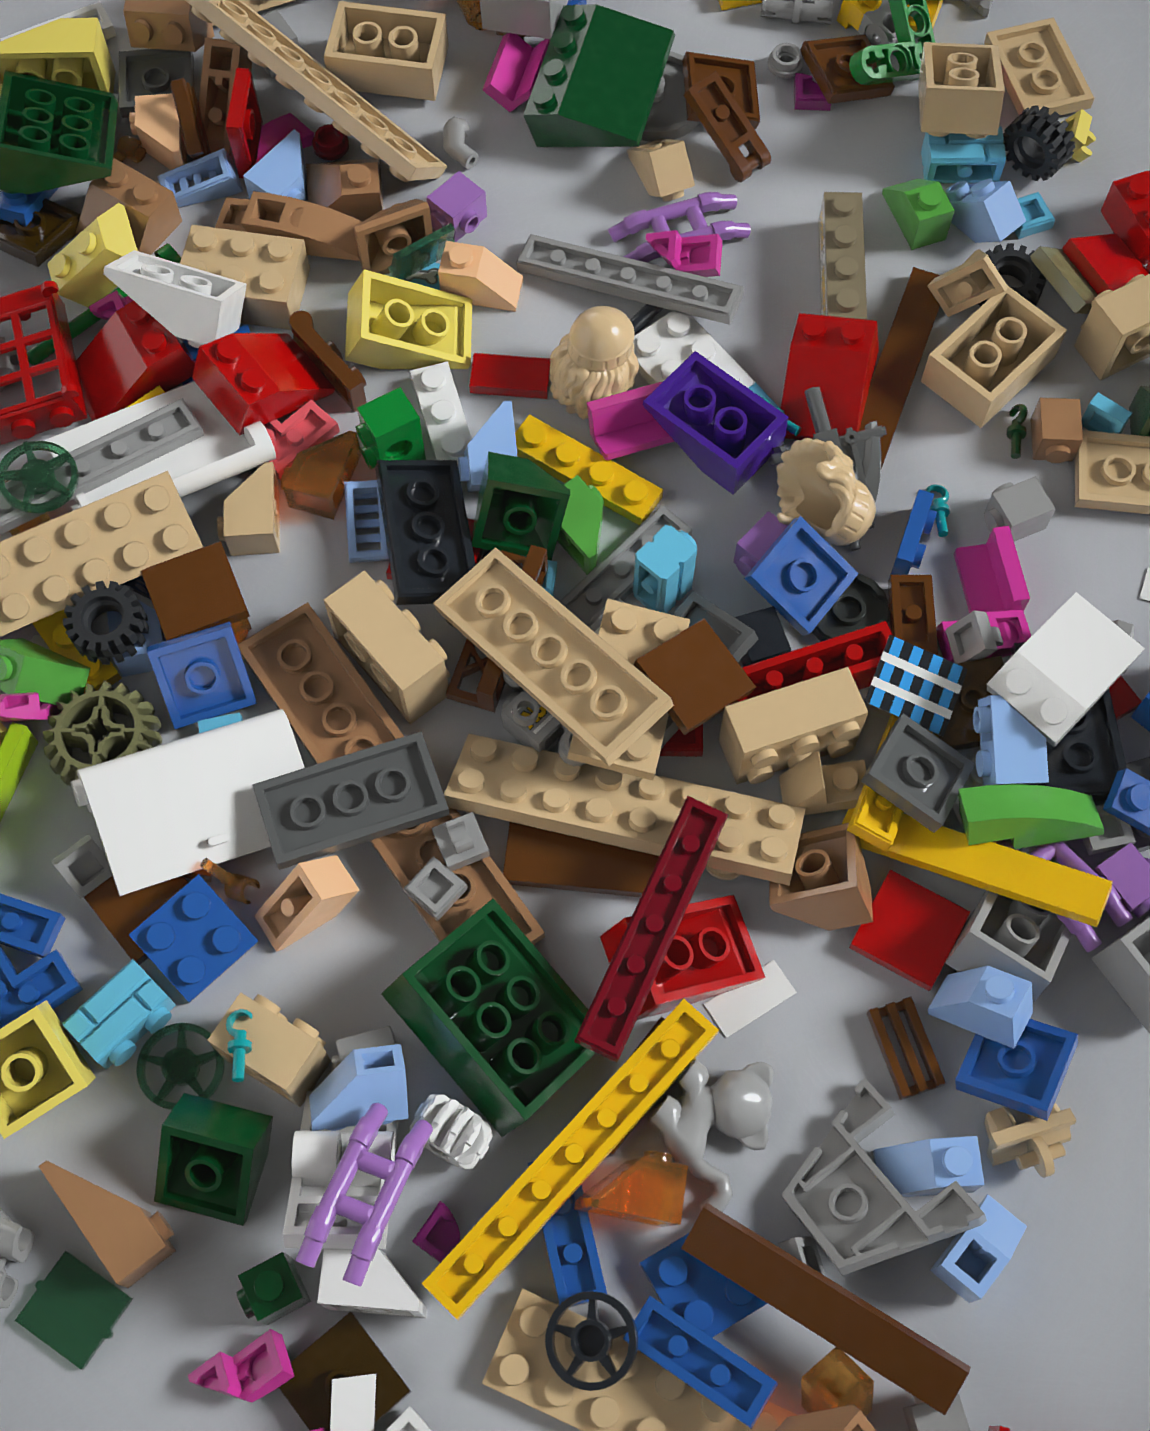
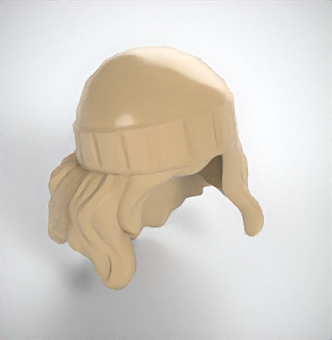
[549,306,639,420]
[776,438,876,546]

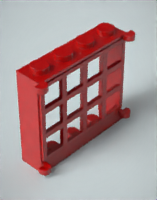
[0,281,87,445]

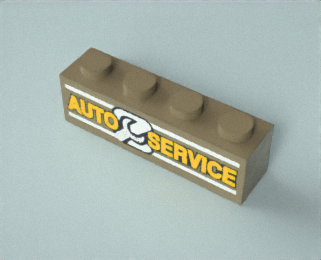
[818,192,867,320]

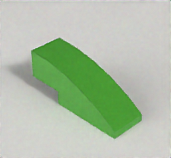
[958,784,1104,849]

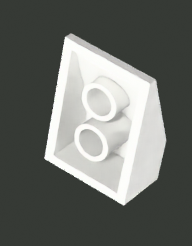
[103,250,247,348]
[987,592,1145,747]

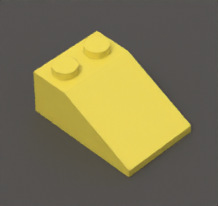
[0,17,116,96]
[345,270,472,369]

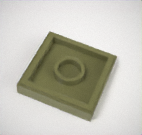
[1030,246,1098,314]

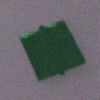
[388,223,455,280]
[15,1250,133,1370]

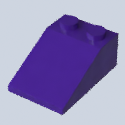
[643,351,788,495]

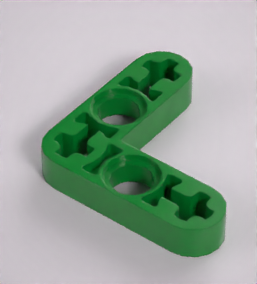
[849,0,936,85]

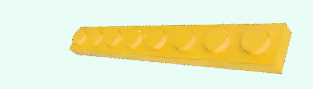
[421,999,719,1320]

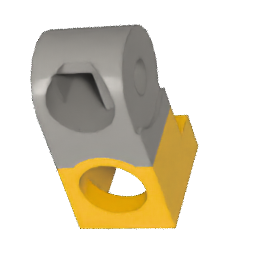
[836,0,898,45]

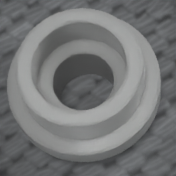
[768,43,804,78]

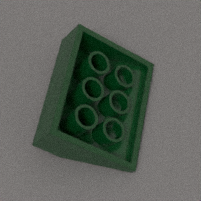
[523,4,675,147]
[0,71,119,194]
[381,898,595,1137]

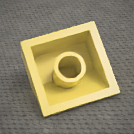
[47,203,137,308]

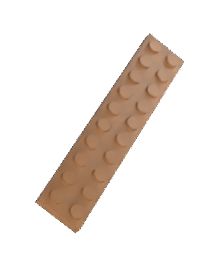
[238,602,545,945]

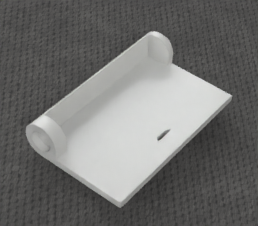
[45,381,276,511]
[71,709,305,896]

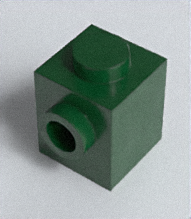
[236,1252,311,1325]

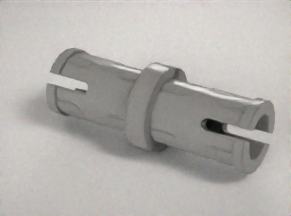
[760,0,834,25]

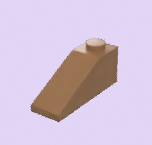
[199,38,252,156]
[38,1160,176,1288]

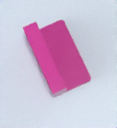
[482,33,551,112]
[586,382,674,460]
[953,526,1030,613]

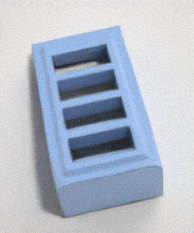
[157,148,243,207]
[344,480,389,563]

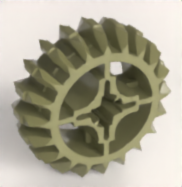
[43,680,162,786]

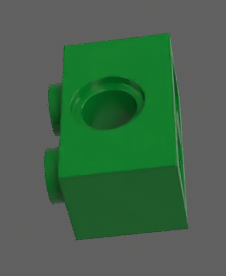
[355,387,426,470]

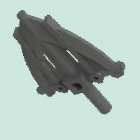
[769,387,887,551]

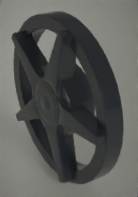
[545,1291,638,1391]

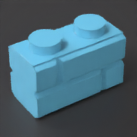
[921,126,1006,183]
[633,525,697,613]
[62,959,176,1070]

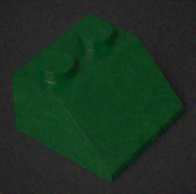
[154,1093,273,1226]

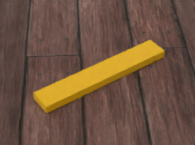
[841,808,1113,927]

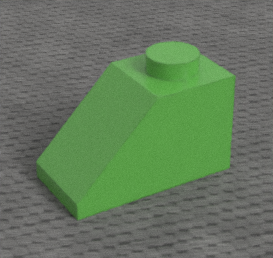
[882,179,955,250]
[557,475,604,575]
[0,638,91,705]

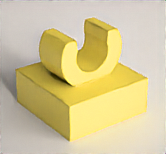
[1061,109,1096,162]

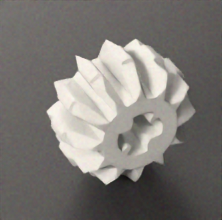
[410,1094,493,1169]

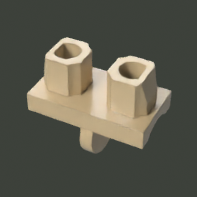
[984,1103,1076,1178]

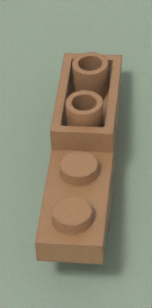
[215,191,362,261]

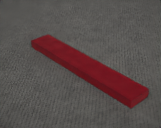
[574,796,728,1063]

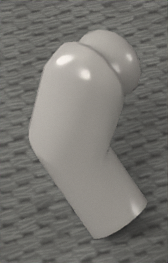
[443,117,479,169]

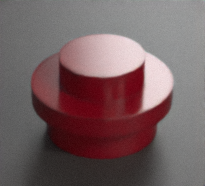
[312,124,349,160]

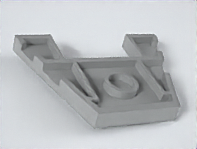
[781,1078,987,1276]

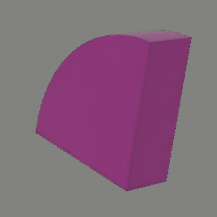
[794,73,832,111]
[412,1201,461,1263]

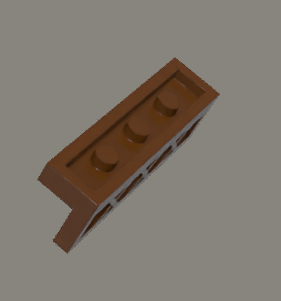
[446,545,548,713]

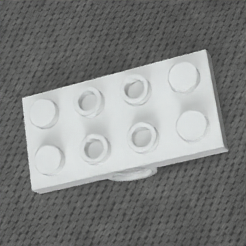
[283,1091,399,1249]

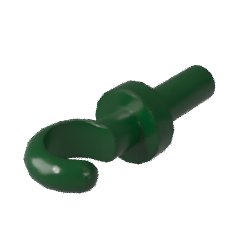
[1006,404,1028,459]

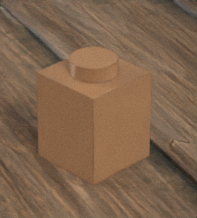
[1030,397,1083,463]

